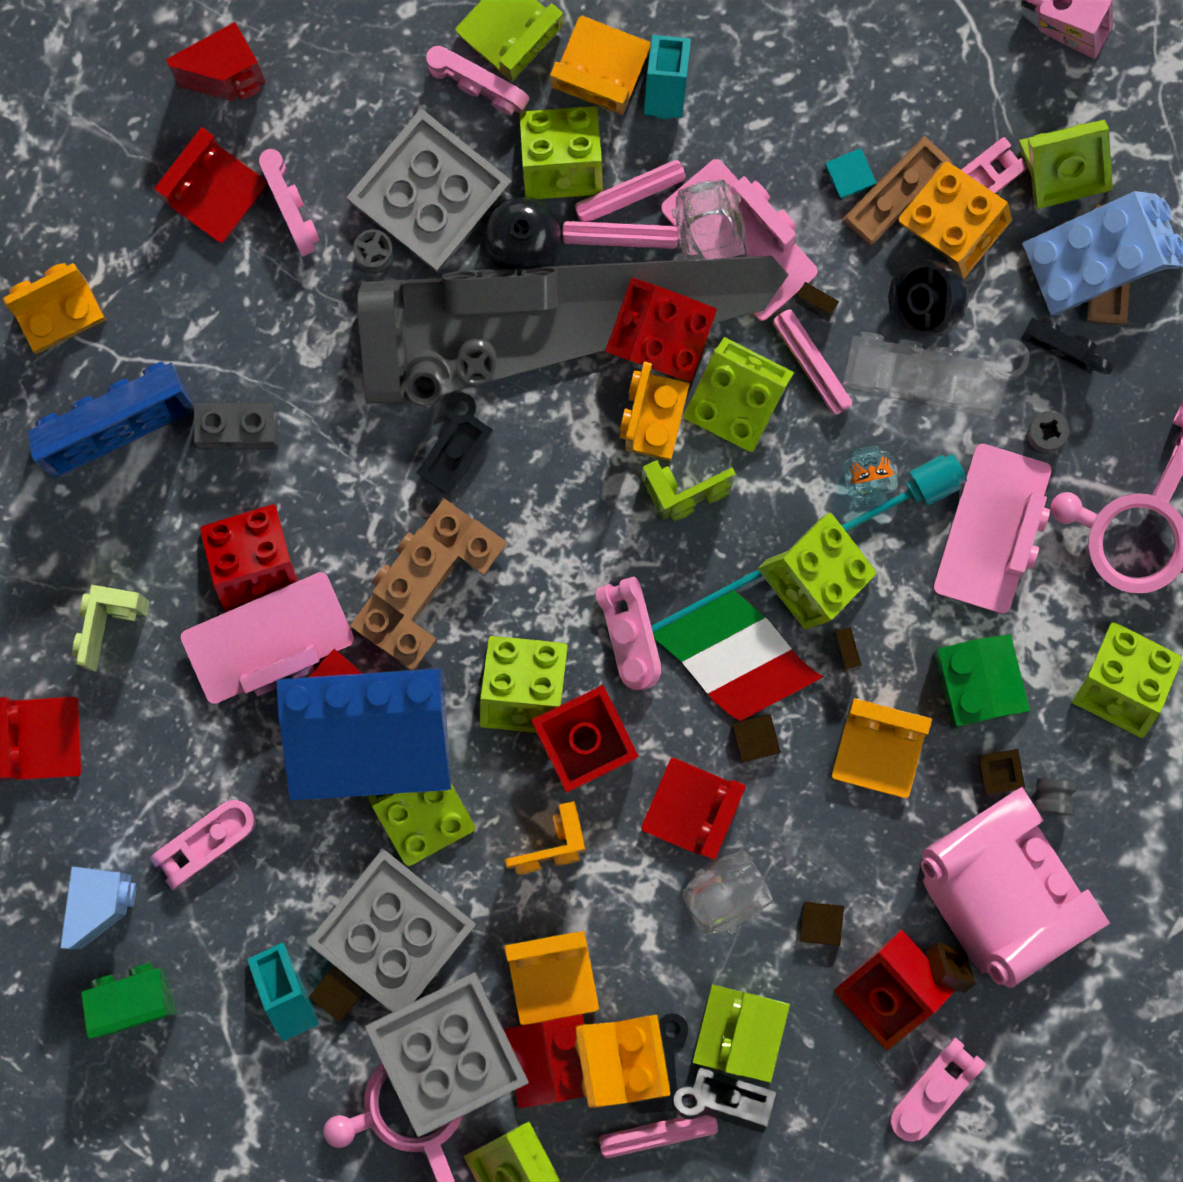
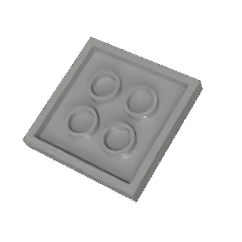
[346,109,512,273]
[307,849,477,1013]
[365,972,529,1137]

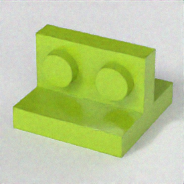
[1019,120,1113,209]
[692,984,790,1083]
[463,1121,561,1182]

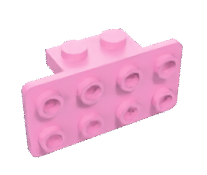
[661,159,818,321]
[933,444,1052,614]
[181,572,354,704]

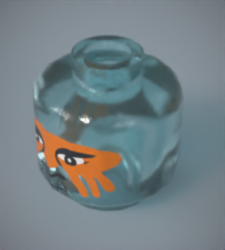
[843,445,898,506]

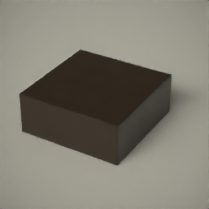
[795,282,839,322]
[833,627,861,673]
[732,714,781,763]
[977,749,1025,796]
[800,902,844,946]
[926,942,976,993]
[309,966,365,1022]

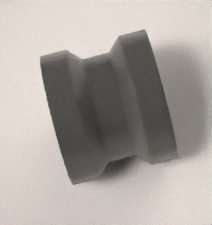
[353,229,394,274]
[456,339,497,385]
[1026,411,1070,454]
[1034,778,1077,815]

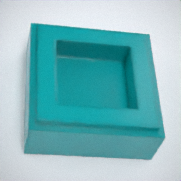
[824,148,877,201]

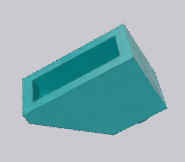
[644,35,691,119]
[247,942,319,1042]

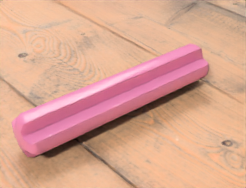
[575,160,686,222]
[562,221,678,249]
[773,310,852,415]
[599,1114,718,1159]

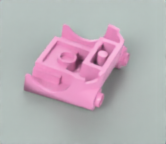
[921,787,1110,988]

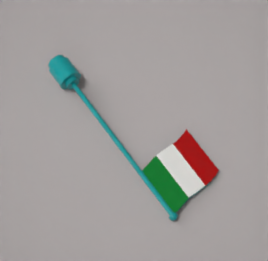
[651,453,967,721]

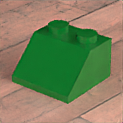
[933,634,1030,730]
[81,962,178,1039]

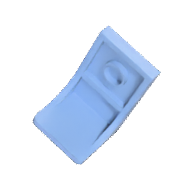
[1022,191,1183,315]

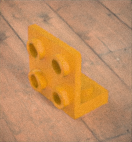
[550,16,651,115]
[899,161,1012,279]
[2,263,106,355]
[620,362,690,461]
[832,698,932,798]
[504,801,586,875]
[505,931,599,1025]
[575,1015,671,1108]

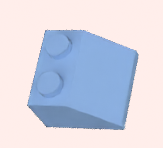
[61,867,136,950]

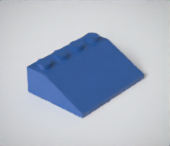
[28,362,194,479]
[276,669,451,801]

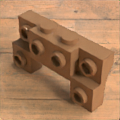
[350,498,508,671]

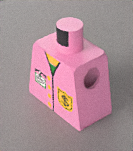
[1021,0,1113,60]

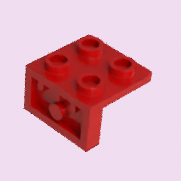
[154,127,268,244]
[605,277,717,382]
[200,504,299,613]
[0,697,82,781]
[641,757,747,861]

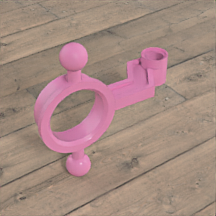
[1051,402,1183,593]
[323,1063,462,1182]

